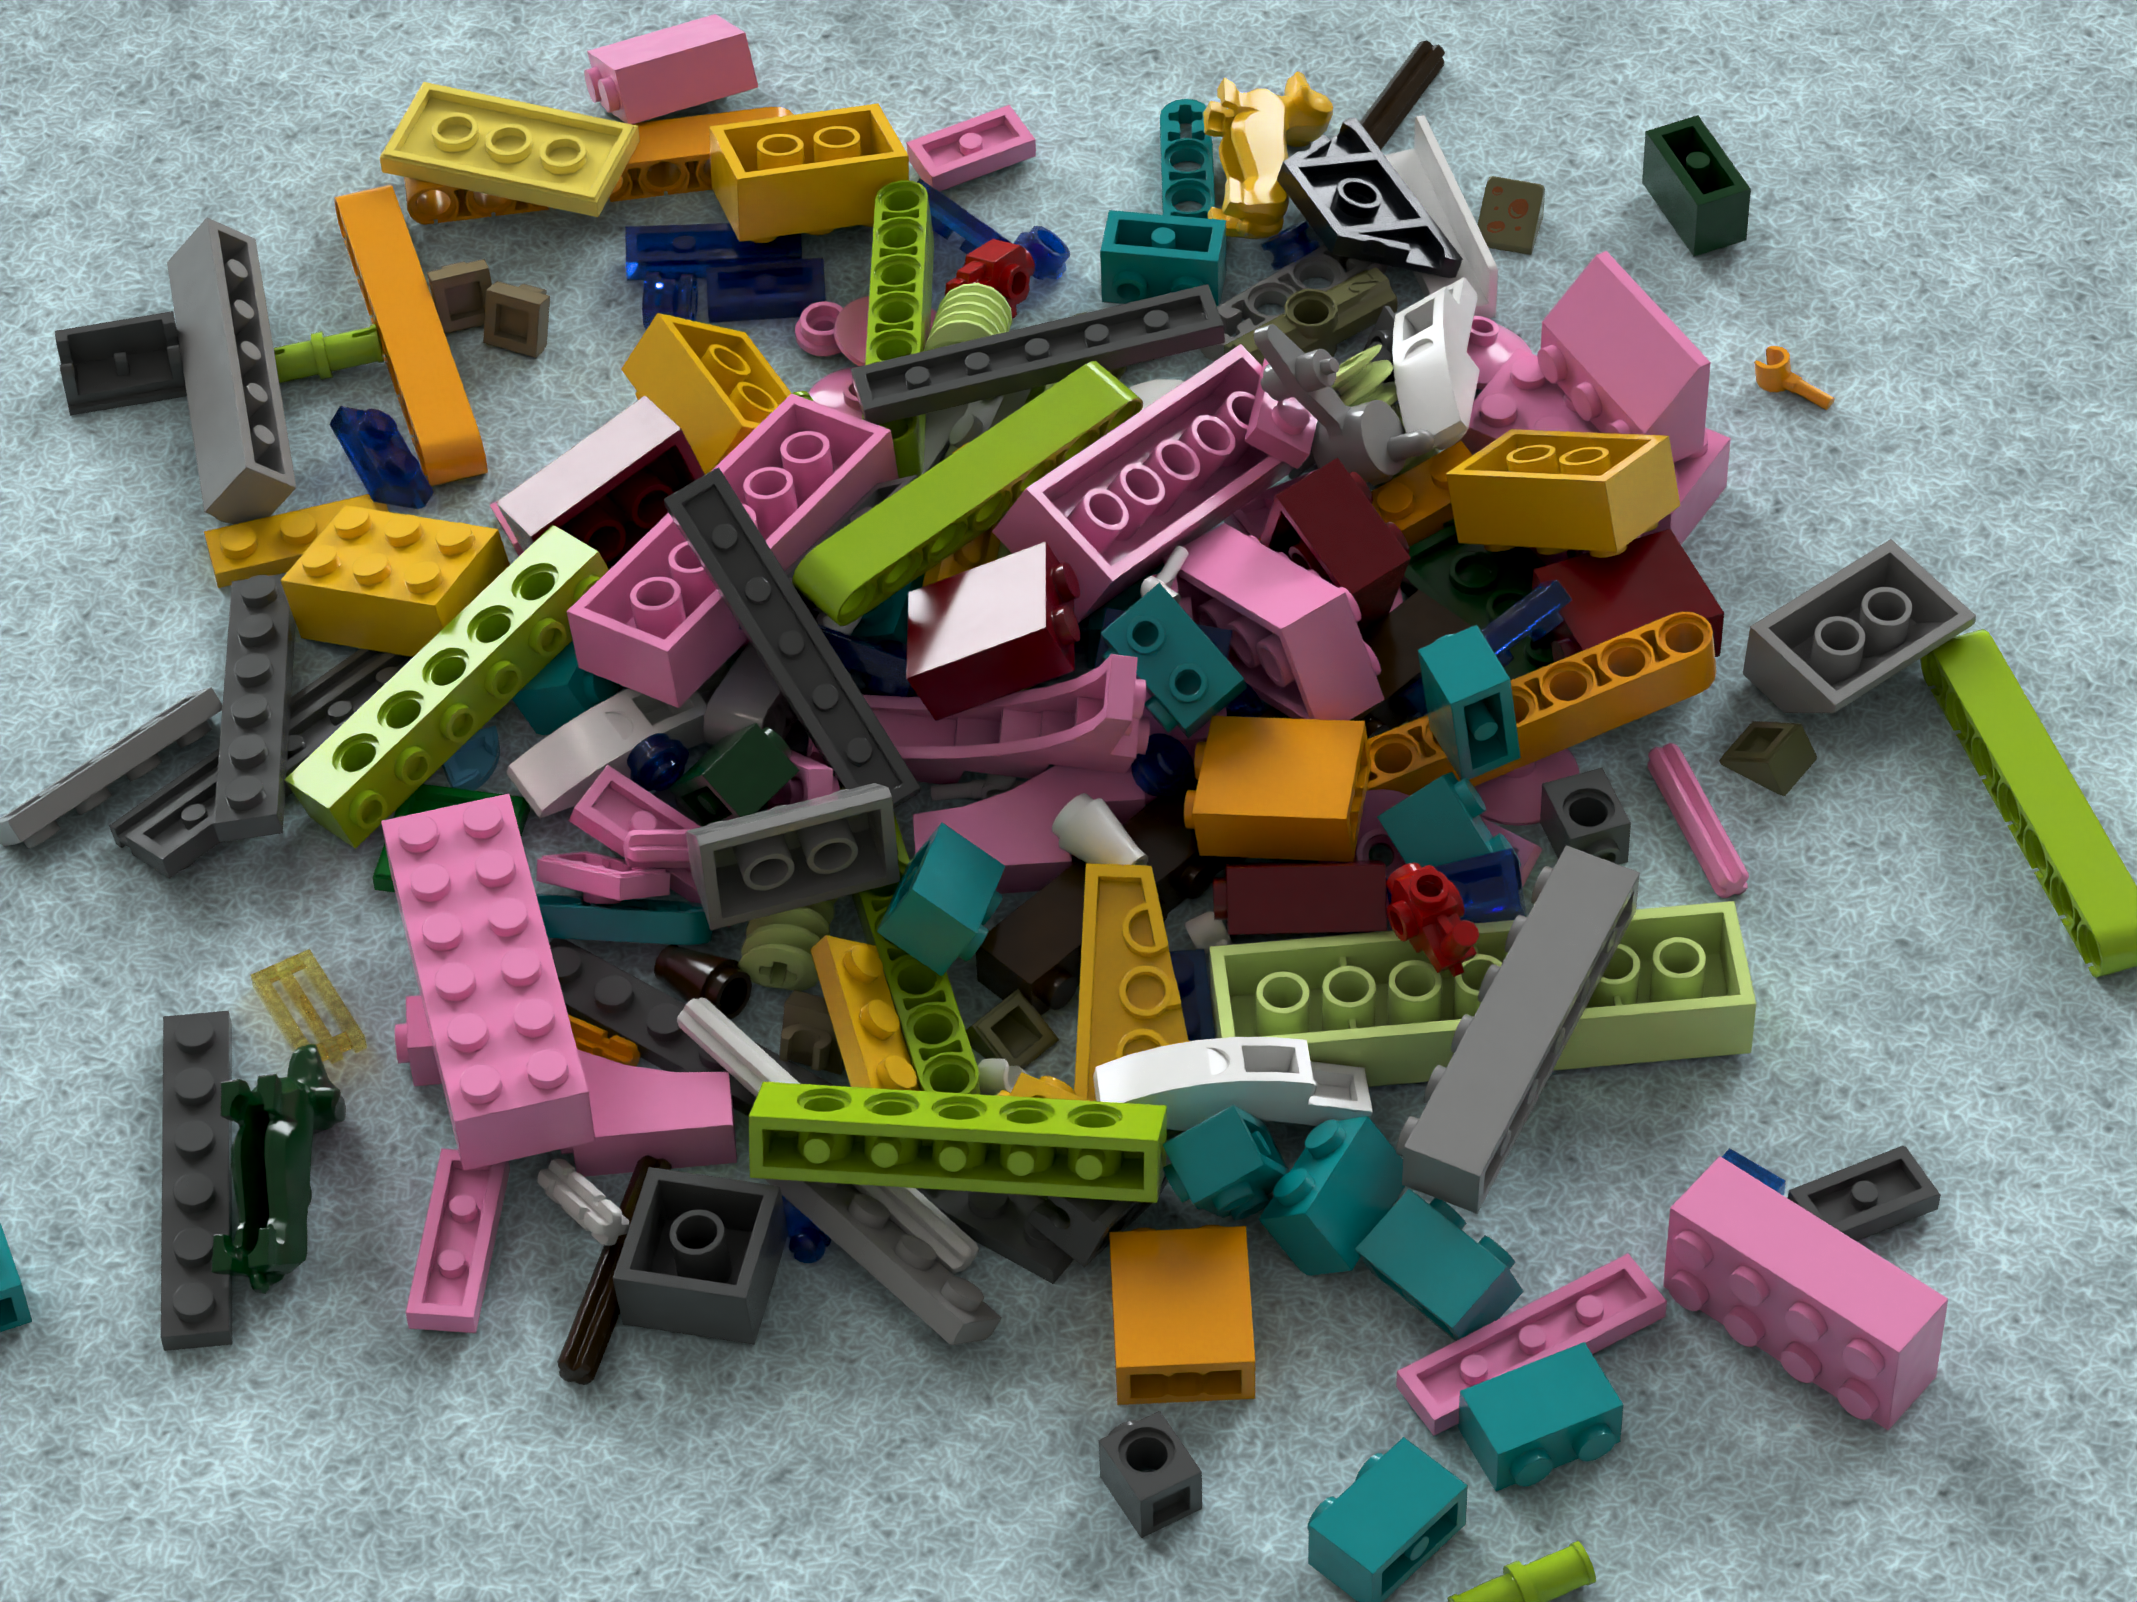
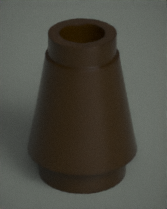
[654,944,752,1020]

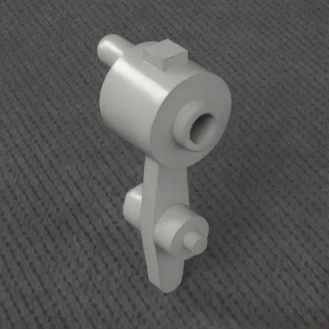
[1254,324,1434,485]

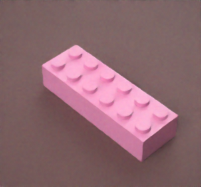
[992,344,1312,623]
[567,393,899,708]
[381,794,596,1171]

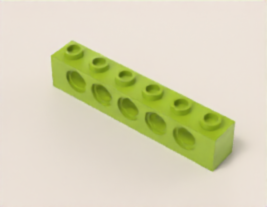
[284,525,609,849]
[749,1082,1167,1203]

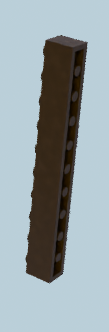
[976,590,1472,1016]

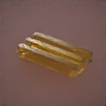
[250,949,367,1064]

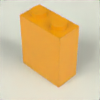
[1184,716,1371,862]
[1109,1225,1255,1405]

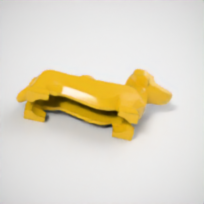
[1203,71,1333,240]

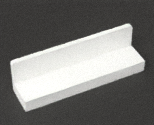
[1385,115,1498,318]

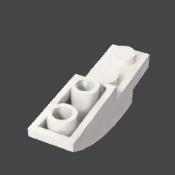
[1392,277,1480,457]
[506,664,729,819]
[1093,1037,1373,1132]

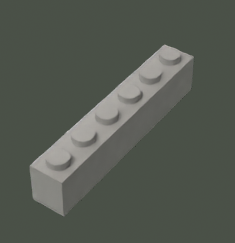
[167,217,296,524]
[1396,845,1640,1214]

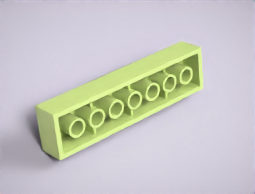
[1210,901,1756,1087]

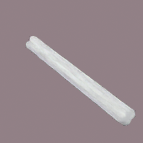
[677,997,979,1274]

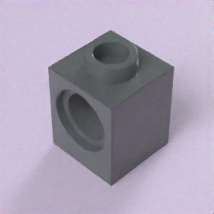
[1540,768,1631,865]
[1099,1411,1202,1538]

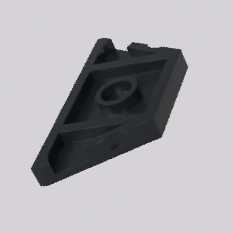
[1277,118,1463,278]

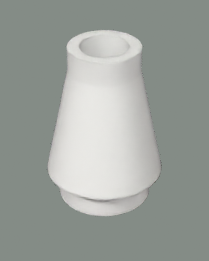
[1052,793,1148,865]

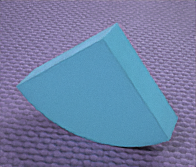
[442,725,500,791]

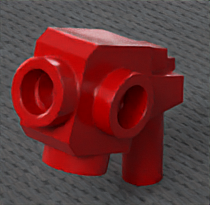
[945,239,1035,319]
[1386,863,1479,977]

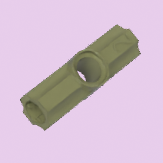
[1224,267,1398,366]

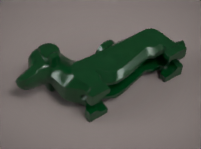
[212,1044,346,1294]

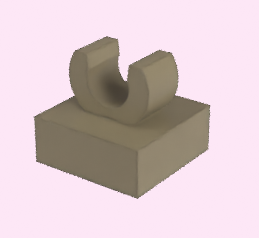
[427,259,492,334]
[483,281,550,358]
[779,990,845,1075]

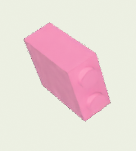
[584,14,758,124]

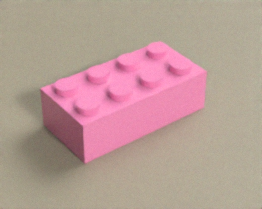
[1458,348,1731,545]
[1162,523,1385,721]
[1663,1156,1948,1430]

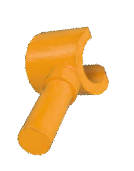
[1754,346,1835,410]

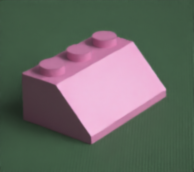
[1537,251,1711,463]

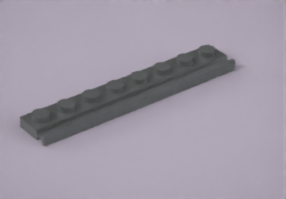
[109,648,413,879]

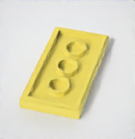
[380,82,640,217]

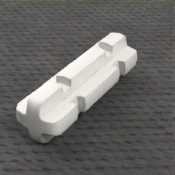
[538,1158,629,1246]

